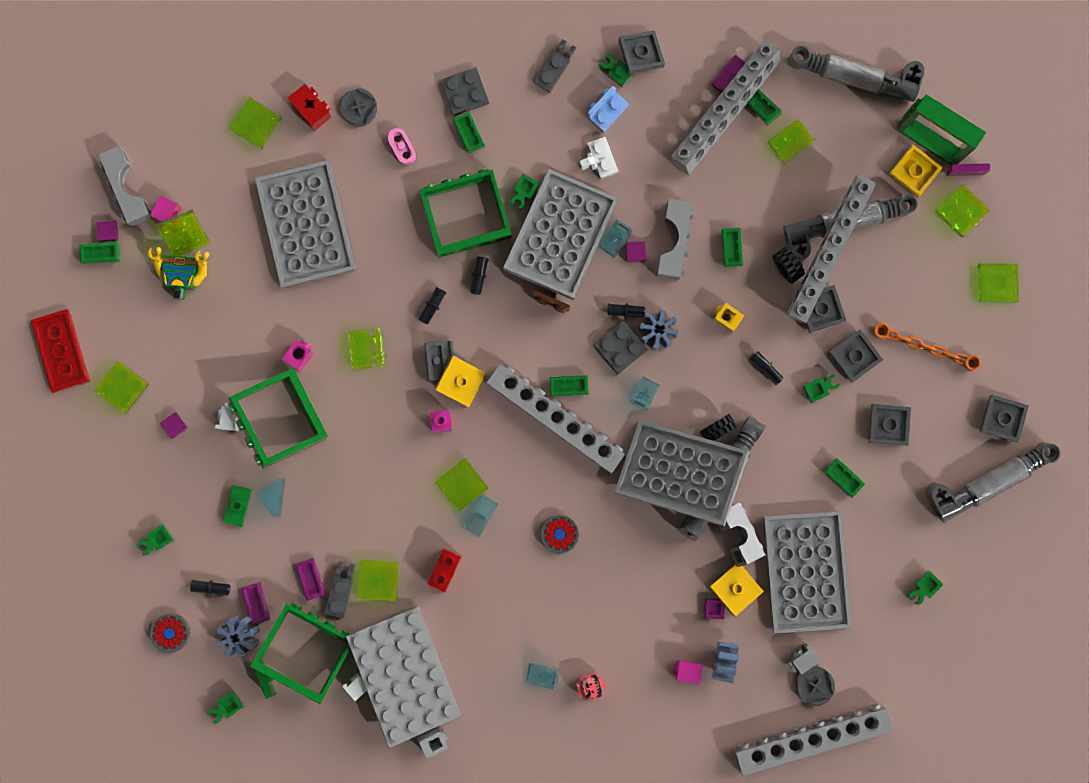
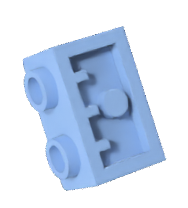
[587,86,629,133]

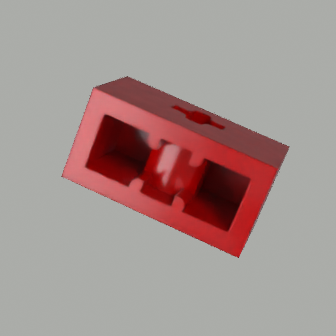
[288,84,332,131]
[427,548,462,593]

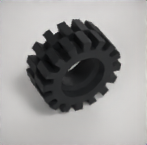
[772,247,805,284]
[700,413,738,441]

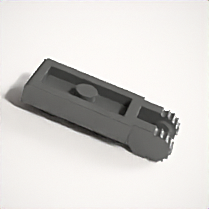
[534,39,577,93]
[325,561,355,618]

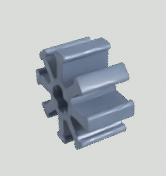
[639,310,679,350]
[216,615,260,658]
[712,641,739,683]

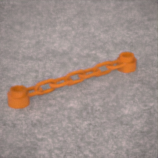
[873,323,981,371]

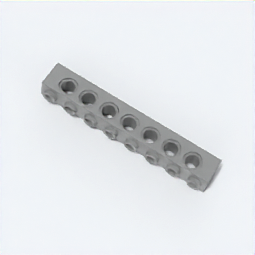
[671,40,782,176]
[785,175,876,323]
[487,364,625,474]
[734,704,893,776]

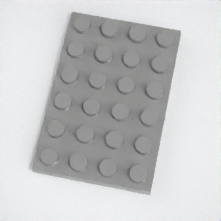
[255,160,356,289]
[503,169,618,300]
[614,420,749,527]
[763,511,852,634]
[345,607,462,748]

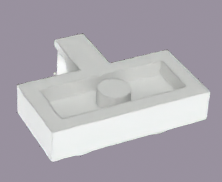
[580,137,619,179]

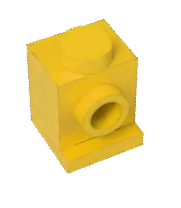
[713,303,745,334]

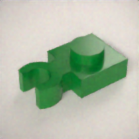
[599,54,634,87]
[510,174,540,210]
[803,375,840,403]
[137,524,174,556]
[908,570,944,605]
[207,691,245,724]

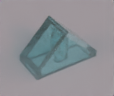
[600,219,633,258]
[629,376,660,411]
[257,478,285,517]
[463,494,499,537]
[526,663,559,690]

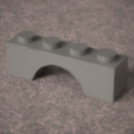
[98,146,152,227]
[657,199,694,280]

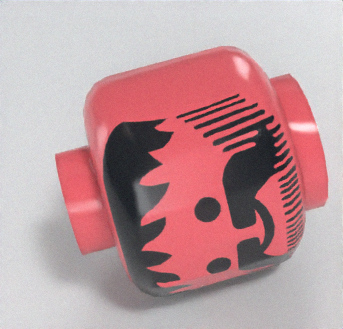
[576,673,606,701]

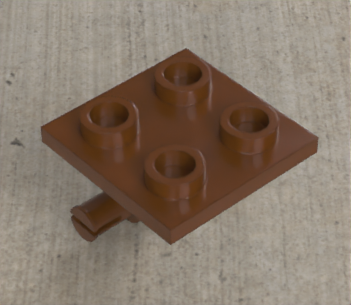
[533,290,570,313]

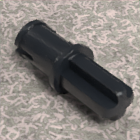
[470,256,489,295]
[419,287,447,325]
[607,303,646,318]
[750,351,784,385]
[190,580,231,596]

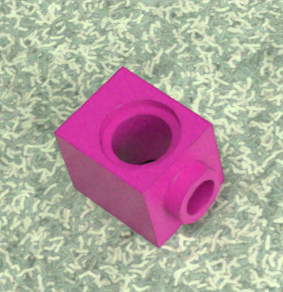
[150,195,182,228]
[282,340,314,371]
[430,410,453,433]
[673,659,703,684]

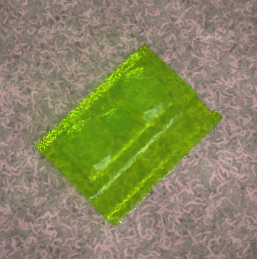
[768,119,815,164]

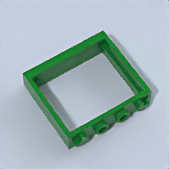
[897,94,986,165]
[420,169,512,258]
[228,368,328,469]
[250,602,351,705]

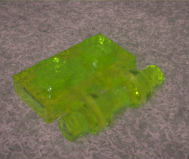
[348,328,387,370]

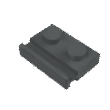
[424,341,454,382]

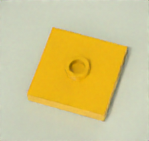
[888,145,942,198]
[435,356,486,407]
[709,563,764,617]

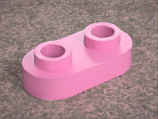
[388,128,416,165]

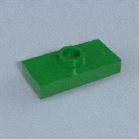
[746,89,782,126]
[452,111,485,154]
[721,228,743,267]
[80,242,120,264]
[550,375,589,397]
[823,458,865,498]
[223,485,253,527]
[254,659,276,699]

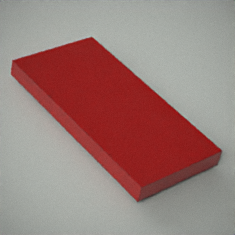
[31,309,90,393]

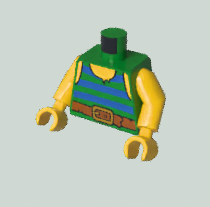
[148,247,209,300]

